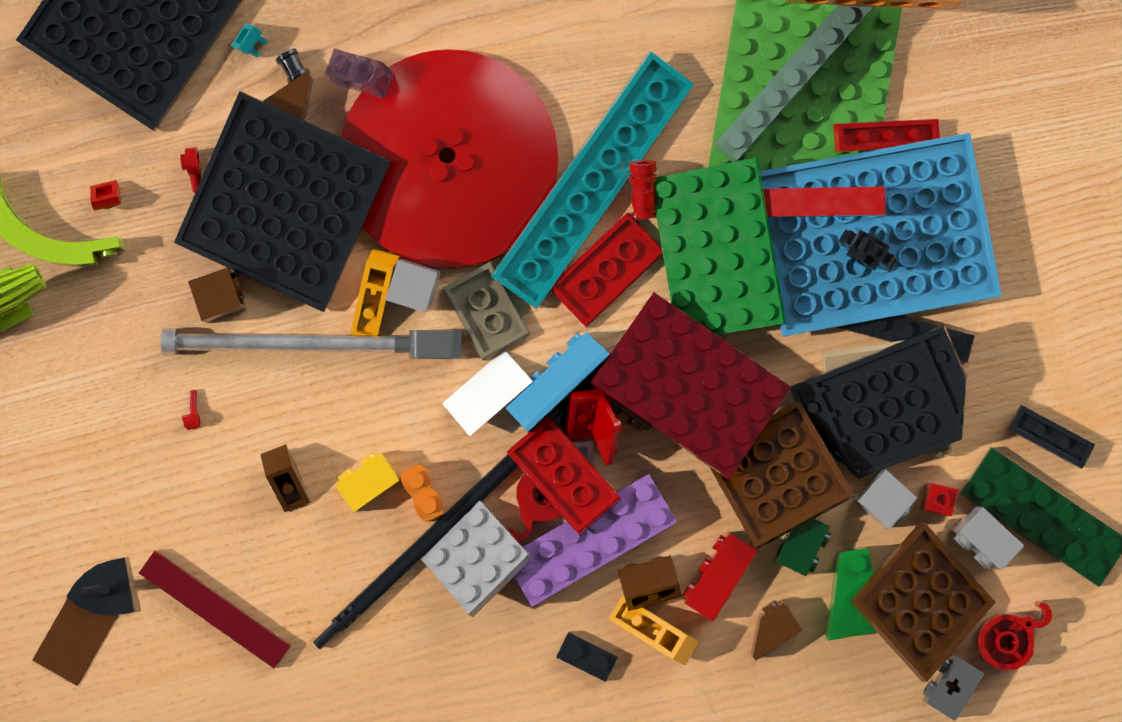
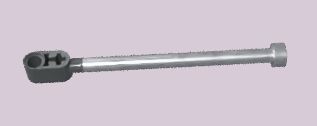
[161,328,462,359]

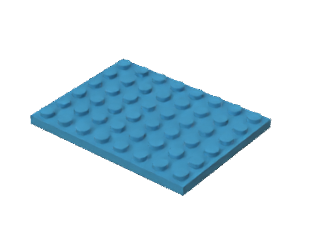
[761,133,1002,337]

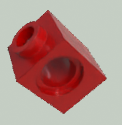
[920,483,958,516]

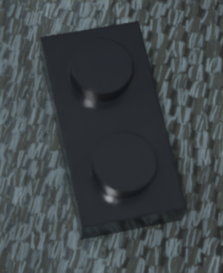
[556,632,618,682]

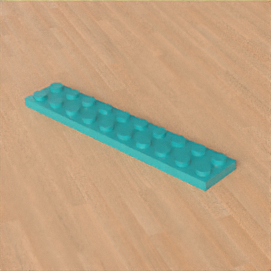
[491,51,694,309]

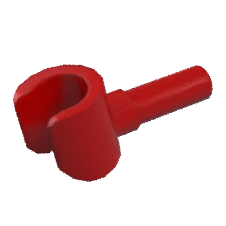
[182,390,201,430]

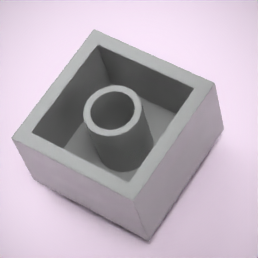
[951,506,1024,571]

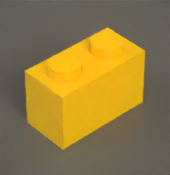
[335,452,401,512]

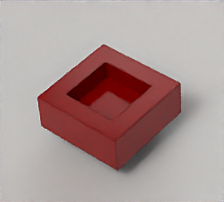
[90,180,121,211]

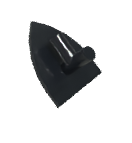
[66,557,135,616]

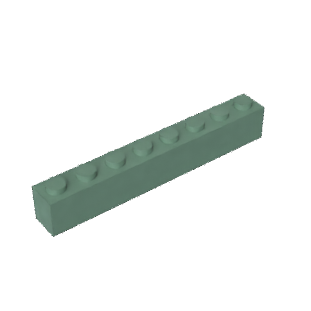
[714,5,875,162]

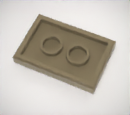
[443,261,530,361]

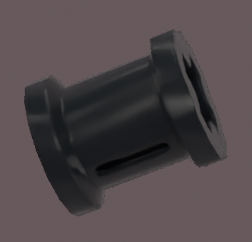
[275,48,310,84]

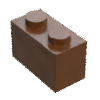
[617,555,682,611]

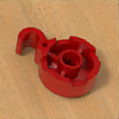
[508,474,561,541]
[976,601,1052,670]

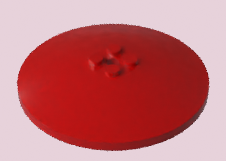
[341,49,558,269]

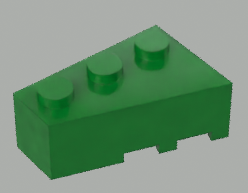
[825,547,877,641]

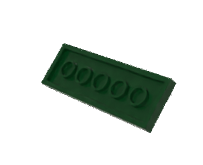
[960,447,1122,587]

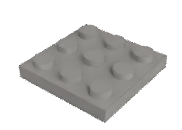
[421,501,533,617]

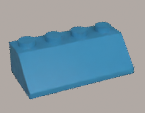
[506,332,610,433]

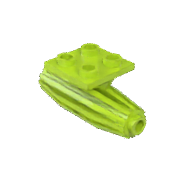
[0,263,46,333]

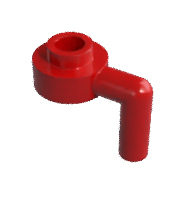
[180,147,201,193]

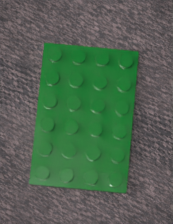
[654,158,786,335]

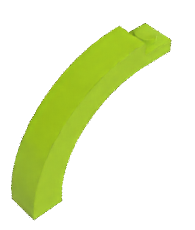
[0,177,125,267]

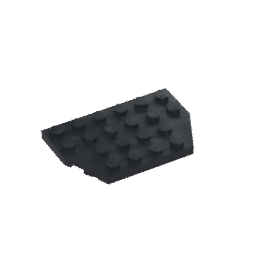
[790,325,967,479]

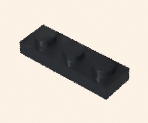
[1007,405,1096,469]

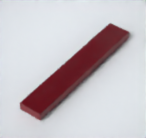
[139,550,291,669]

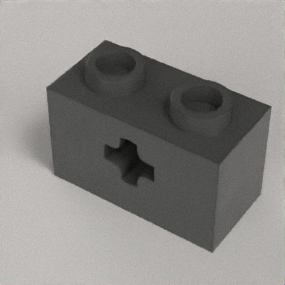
[922,654,985,721]

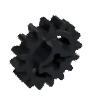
[838,229,898,272]

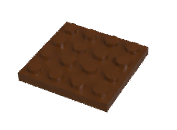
[708,402,854,550]
[850,522,996,682]

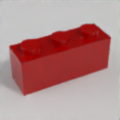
[683,532,758,621]

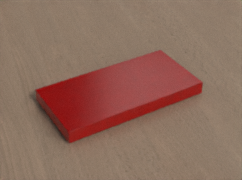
[550,212,663,327]
[506,416,621,536]

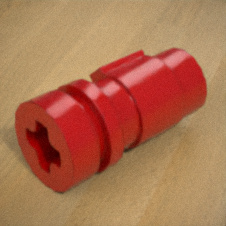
[629,160,657,219]

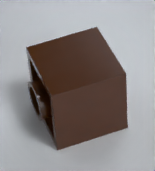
[188,267,247,323]

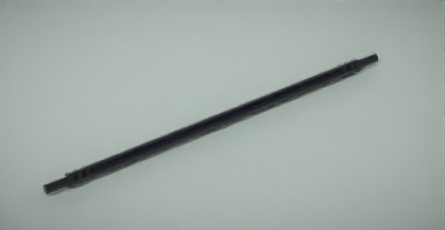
[313,362,605,650]

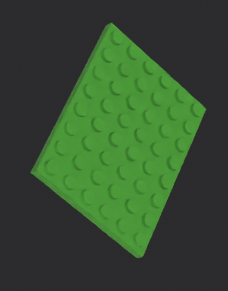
[708,0,902,171]

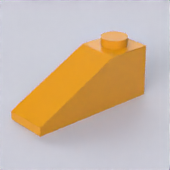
[350,249,399,336]
[609,595,700,665]

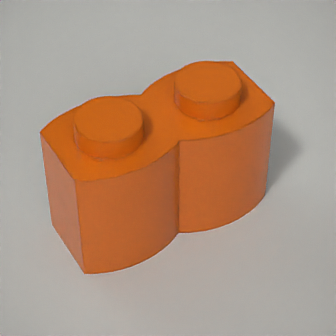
[401,463,445,522]

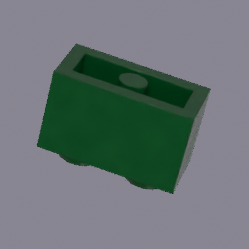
[773,519,831,576]

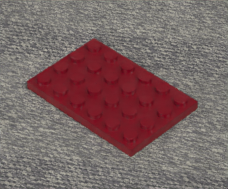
[590,292,791,479]

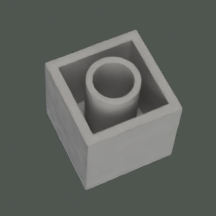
[386,259,441,313]
[853,470,917,529]

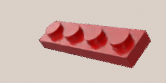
[833,119,940,152]

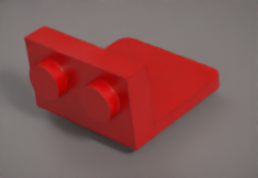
[563,389,622,465]

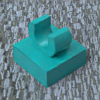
[231,23,268,57]

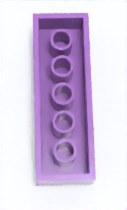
[514,474,677,607]

